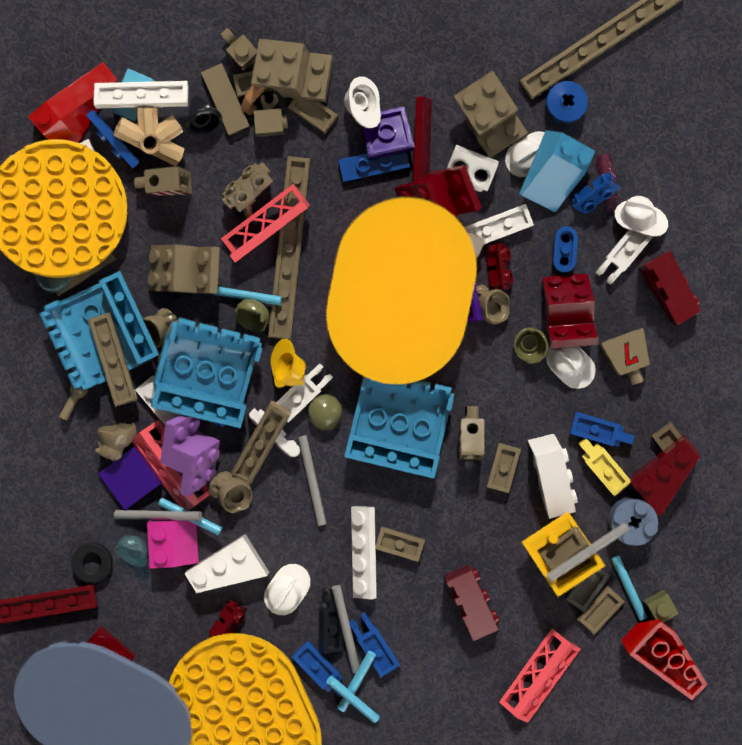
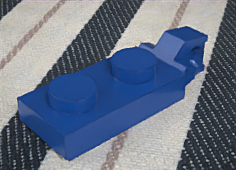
[569,412,635,447]
[291,640,344,697]

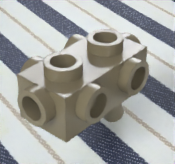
[221,162,273,219]

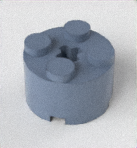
[608,497,658,546]

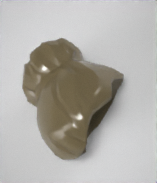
[476,284,510,324]
[143,308,178,349]
[95,422,137,461]
[208,471,252,513]

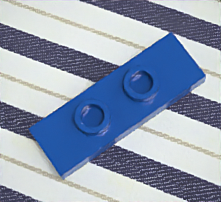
[86,110,141,169]
[339,152,410,183]

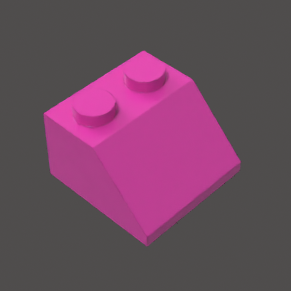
[147,520,199,568]

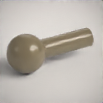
[59,384,88,421]

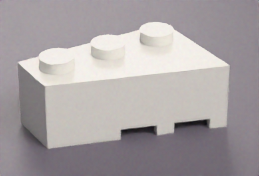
[528,434,578,519]
[184,534,269,593]

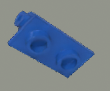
[572,172,621,214]

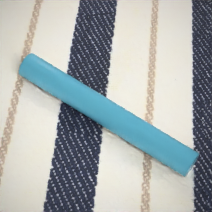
[214,287,282,305]
[158,498,223,536]
[611,555,648,621]
[337,651,376,712]
[326,676,379,723]

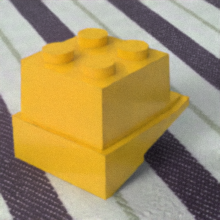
[522,512,605,596]

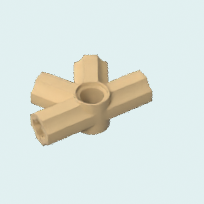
[113,107,185,166]

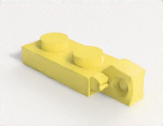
[578,438,630,497]

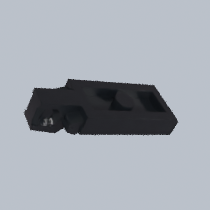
[319,588,343,654]

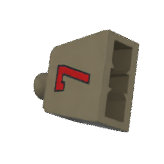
[599,328,650,385]

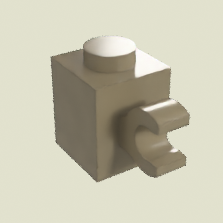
[221,28,257,72]
[254,94,288,137]

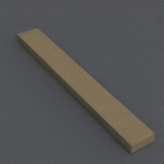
[519,0,682,101]
[268,156,311,340]

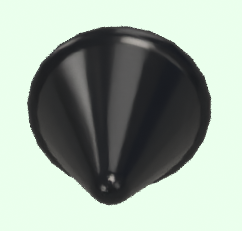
[184,95,223,135]

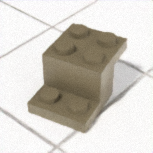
[251,39,334,102]
[453,71,528,158]
[148,245,220,294]

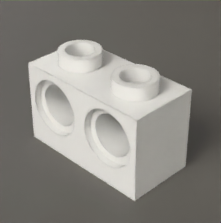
[447,145,499,192]

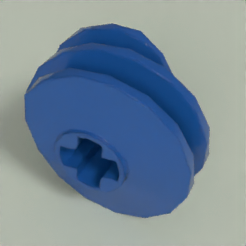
[546,81,588,123]

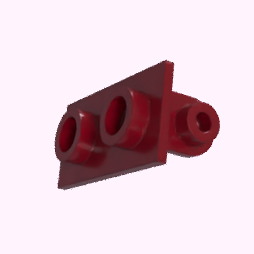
[486,243,513,290]
[208,599,248,638]

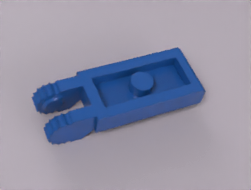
[349,612,400,678]

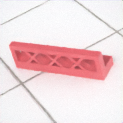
[221,184,310,262]
[132,420,210,511]
[499,629,581,723]

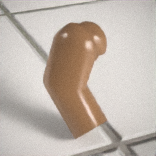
[241,86,265,116]

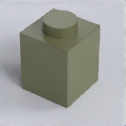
[643,590,679,622]

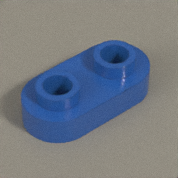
[552,226,578,273]

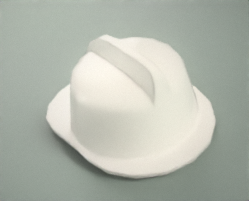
[344,77,381,128]
[505,132,545,177]
[615,196,668,237]
[546,346,596,389]
[264,564,310,615]

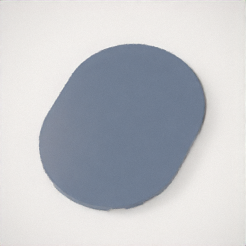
[14,642,193,745]

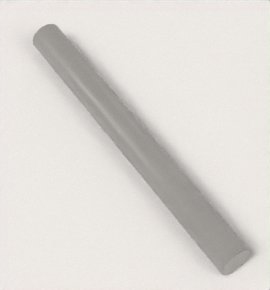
[298,435,327,526]
[114,510,202,521]
[546,522,630,582]
[332,585,360,674]

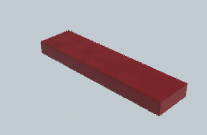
[413,96,432,182]

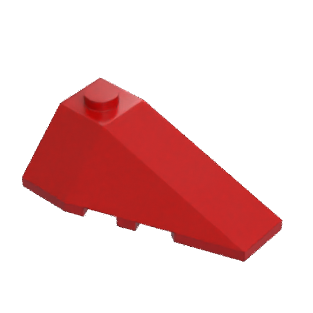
[28,62,118,143]
[621,619,708,700]

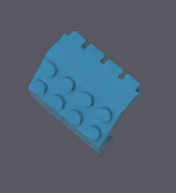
[39,271,159,391]
[151,318,262,428]
[344,377,454,478]

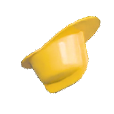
[271,339,306,388]

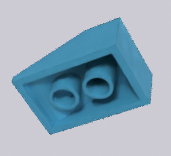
[519,130,595,212]

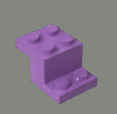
[160,414,220,497]

